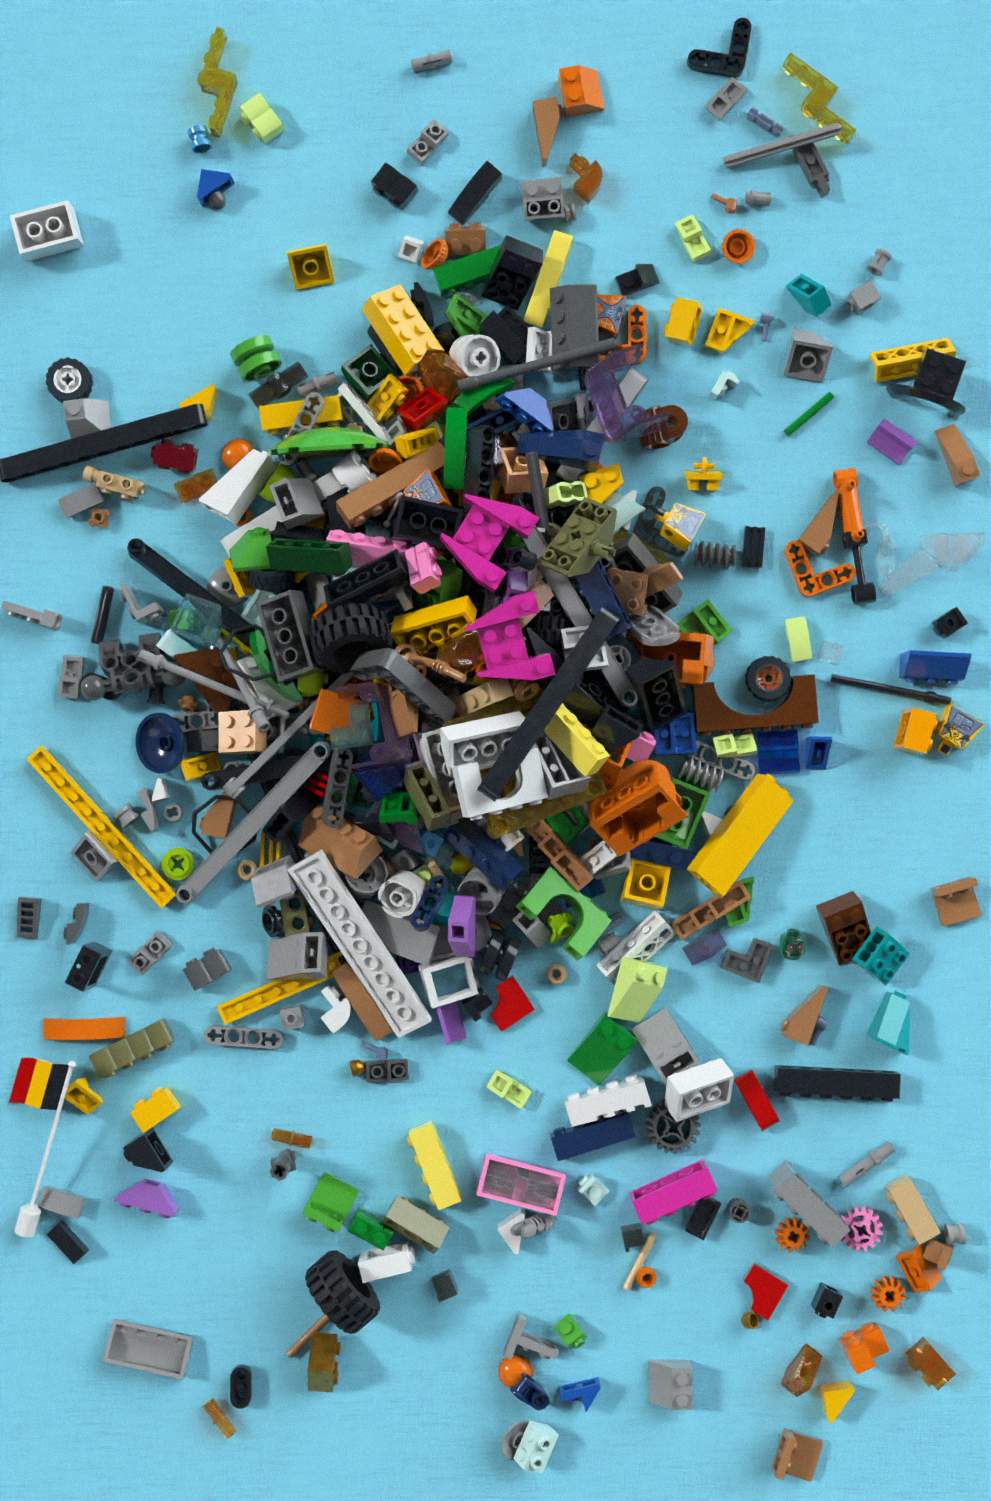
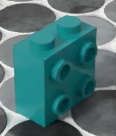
[852,927,910,986]

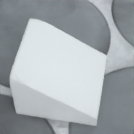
[398,235,424,264]
[152,778,170,802]

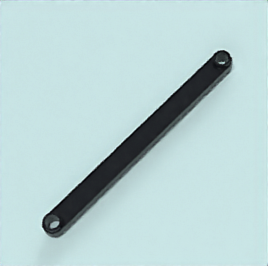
[127,538,274,667]
[201,737,417,791]

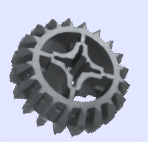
[645,1099,701,1154]

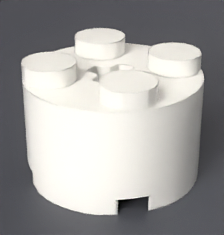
[332,450,377,493]
[378,869,426,918]

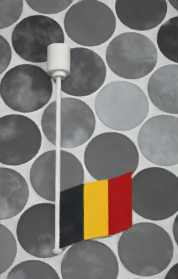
[9,1057,76,1237]

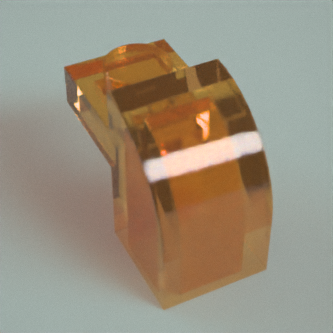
[569,153,602,204]

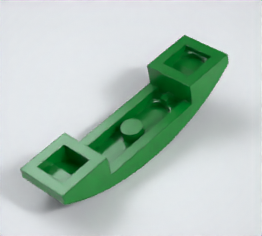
[440,378,516,426]
[443,407,468,490]
[250,629,303,702]

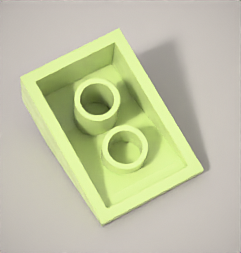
[607,956,668,1022]

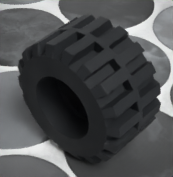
[523,615,573,648]

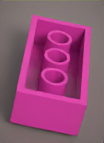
[629,1159,718,1225]

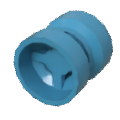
[188,125,212,153]

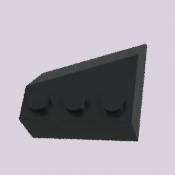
[563,670,629,729]

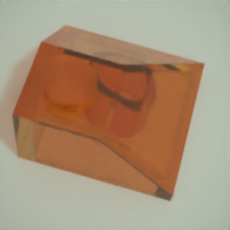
[417,350,467,407]
[436,629,485,679]

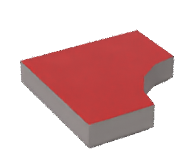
[490,975,535,1032]
[743,1262,789,1320]

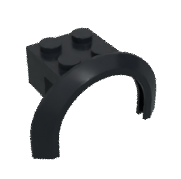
[886,348,966,418]

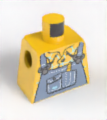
[654,503,706,552]
[934,704,984,756]

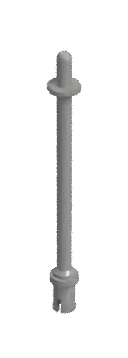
[202,612,271,732]
[138,649,290,719]

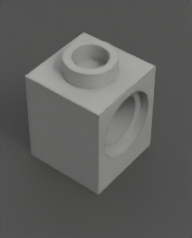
[846,281,881,315]
[280,1004,306,1030]

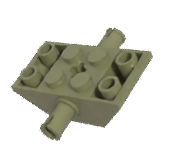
[537,497,617,577]

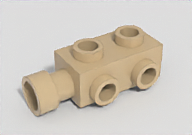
[83,465,146,500]

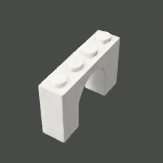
[452,748,548,820]

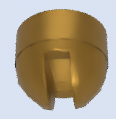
[349,1059,365,1077]
[741,1312,759,1329]

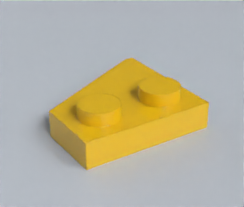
[704,308,755,354]
[579,463,624,503]

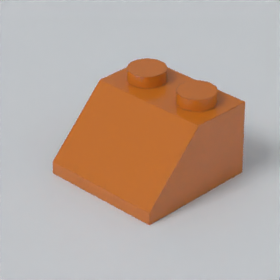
[558,65,604,118]

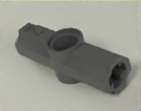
[270,1149,296,1181]

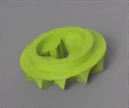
[162,848,194,880]

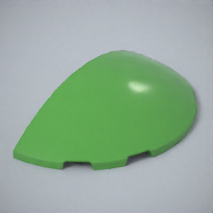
[268,427,390,455]

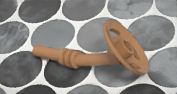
[394,644,467,683]

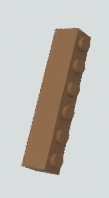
[336,442,445,529]

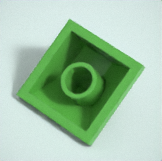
[229,527,272,572]

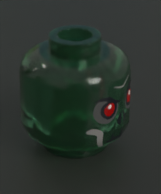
[779,929,806,960]

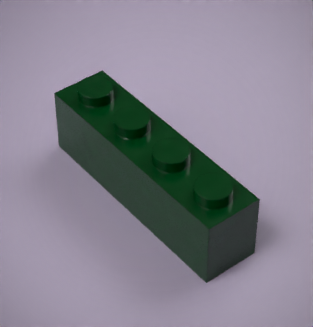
[266,538,353,576]

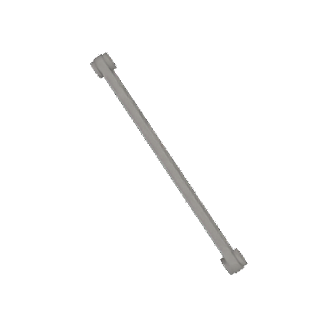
[519,525,638,707]
[222,672,353,799]
[176,741,331,903]

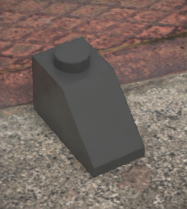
[187,730,219,752]

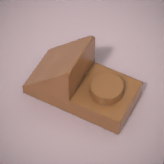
[923,1239,955,1271]

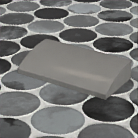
[102,1319,193,1380]

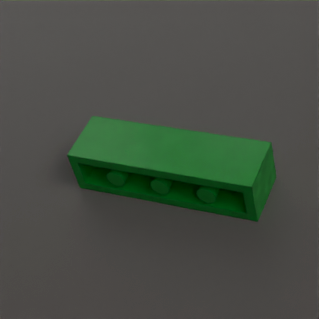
[433,245,501,297]

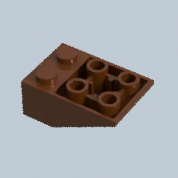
[816,891,871,966]

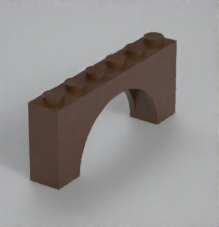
[691,674,819,736]

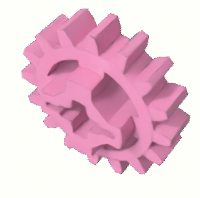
[840,1205,883,1252]

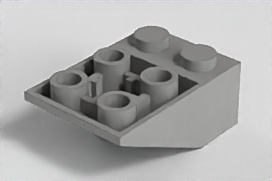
[267,932,329,980]
[631,1008,700,1085]

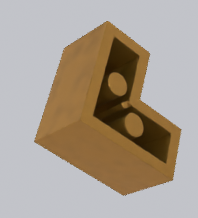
[307,1332,341,1393]

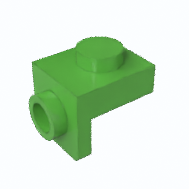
[553,1313,588,1349]

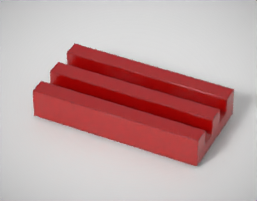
[307,772,335,797]

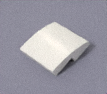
[526,327,563,375]
[560,625,609,671]

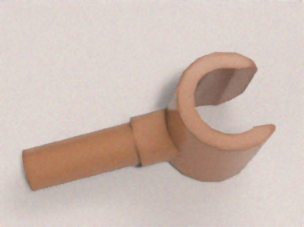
[711,193,737,214]

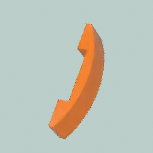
[43,1017,125,1040]

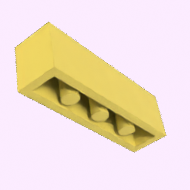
[544,703,610,777]
[407,1121,462,1210]

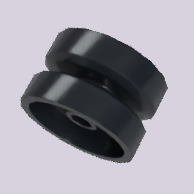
[478,930,521,982]

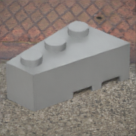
[532,731,591,801]

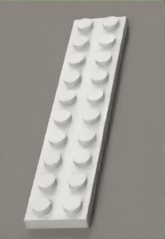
[287,849,433,1038]

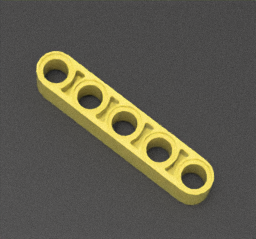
[524,230,573,329]

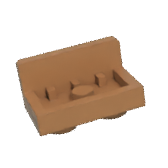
[445,223,486,256]

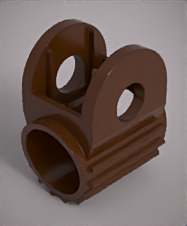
[634,405,688,449]

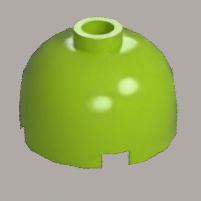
[259,462,295,503]
[298,670,329,697]

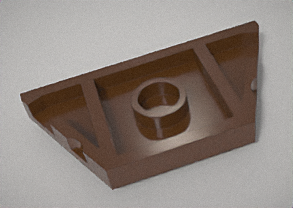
[173,647,238,718]

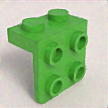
[302,1172,358,1232]

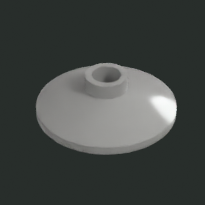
[208,567,245,607]
[501,1421,529,1461]

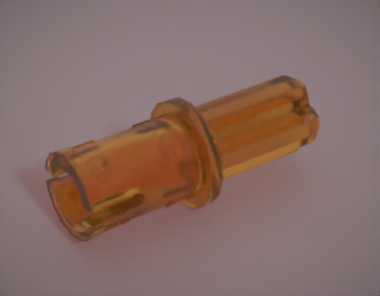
[271,1128,313,1149]
[203,1398,236,1438]

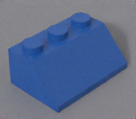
[899,650,972,685]

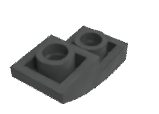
[63,903,89,944]
[365,1059,409,1083]

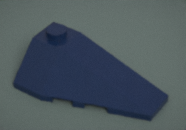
[516,429,604,473]

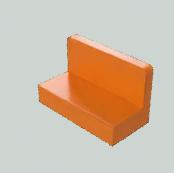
[896,1243,941,1293]

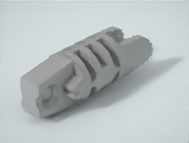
[510,1213,554,1238]

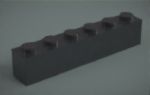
[774,1065,901,1102]

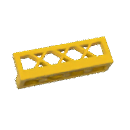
[870,338,956,383]

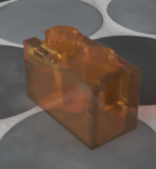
[905,1337,956,1391]

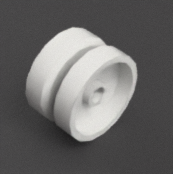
[449,335,500,379]

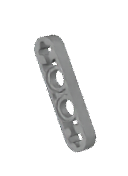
[278,392,325,466]
[685,740,755,780]
[204,1025,284,1049]

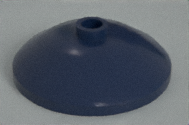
[135,713,185,774]

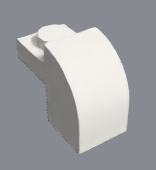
[320,984,352,1033]

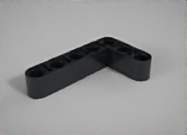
[465,547,538,651]

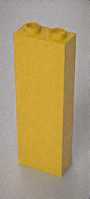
[687,774,794,897]

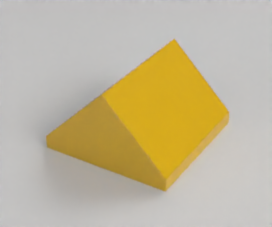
[287,244,335,290]

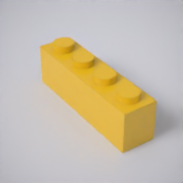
[259,395,344,435]

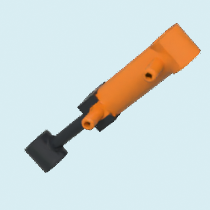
[833,468,876,605]

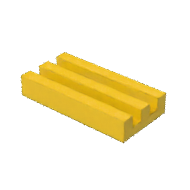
[260,832,282,867]

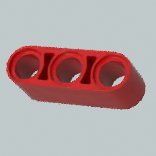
[734,1070,780,1131]

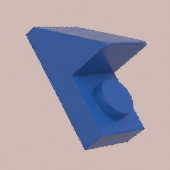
[559,1377,601,1412]

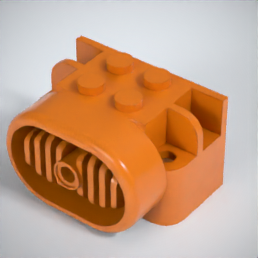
[626,631,714,688]
[589,760,688,857]

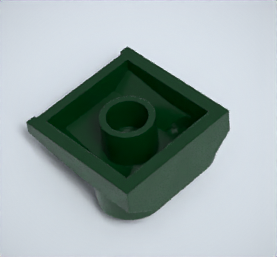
[341,344,398,399]

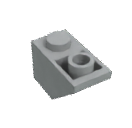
[512,911,552,949]

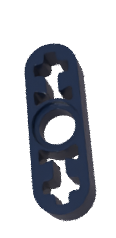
[410,875,450,932]

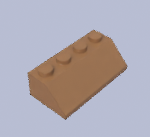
[298,804,383,880]

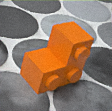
[838,1322,890,1375]

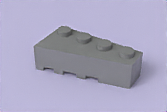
[768,1160,850,1247]

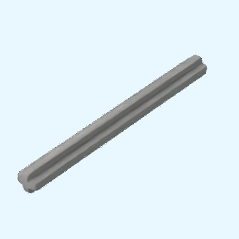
[723,123,842,168]

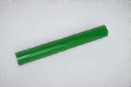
[784,392,834,437]

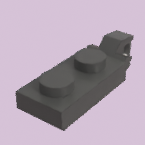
[792,143,830,197]

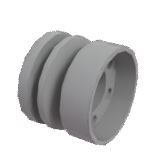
[341,855,388,900]
[457,866,508,916]

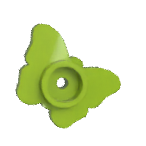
[548,912,574,945]

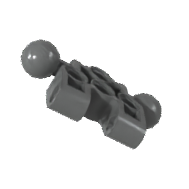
[80,632,186,701]

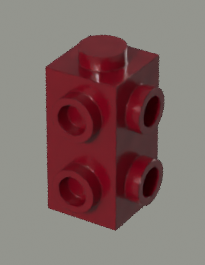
[150,439,199,474]

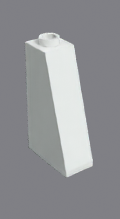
[199,449,276,524]

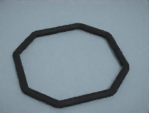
[219,625,276,681]
[191,795,257,856]

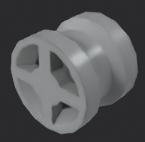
[114,803,140,828]
[944,1223,966,1245]

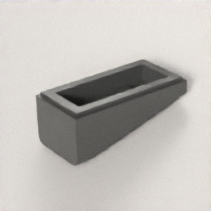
[17,897,42,939]

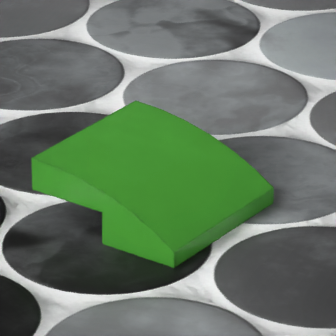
[677,600,733,646]

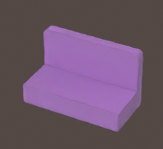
[867,419,917,465]
[436,1001,467,1045]

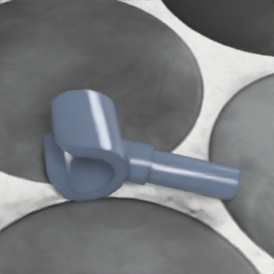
[759,311,773,341]
[810,1016,827,1045]
[361,1041,388,1060]

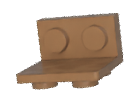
[607,568,649,616]
[930,877,981,927]
[771,1428,823,1482]

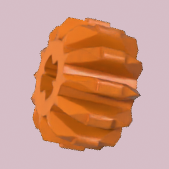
[775,1217,810,1253]
[870,1276,906,1312]

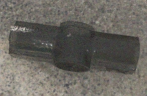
[248,362,308,410]

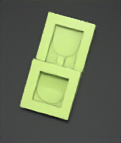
[675,214,711,262]
[785,616,812,662]
[713,733,757,757]
[486,1070,533,1109]

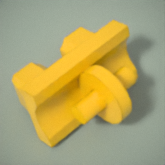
[684,457,723,490]

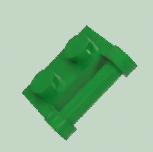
[379,792,418,825]
[541,795,590,845]

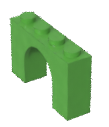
[515,867,612,960]

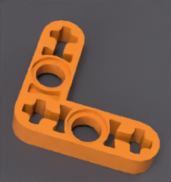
[599,305,646,365]
[784,541,856,597]

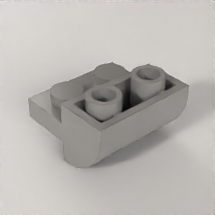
[521,177,565,221]

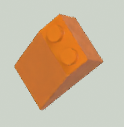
[309,689,375,744]

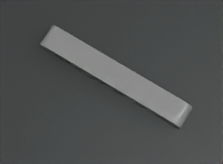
[556,368,648,483]

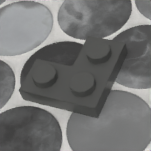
[720,937,773,983]

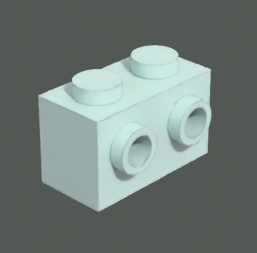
[513,1421,559,1473]

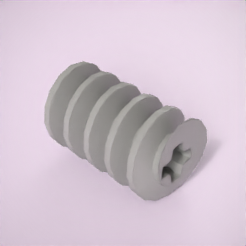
[678,757,724,793]

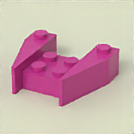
[440,494,539,593]
[464,591,556,680]

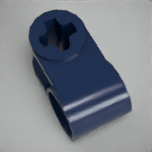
[510,1372,549,1410]

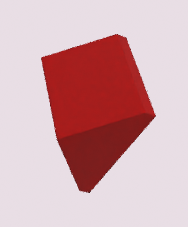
[396,387,448,432]

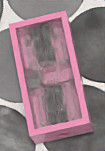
[476,1153,566,1216]

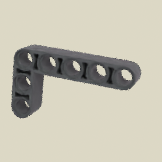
[350,648,458,727]

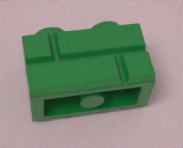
[348,1208,394,1251]

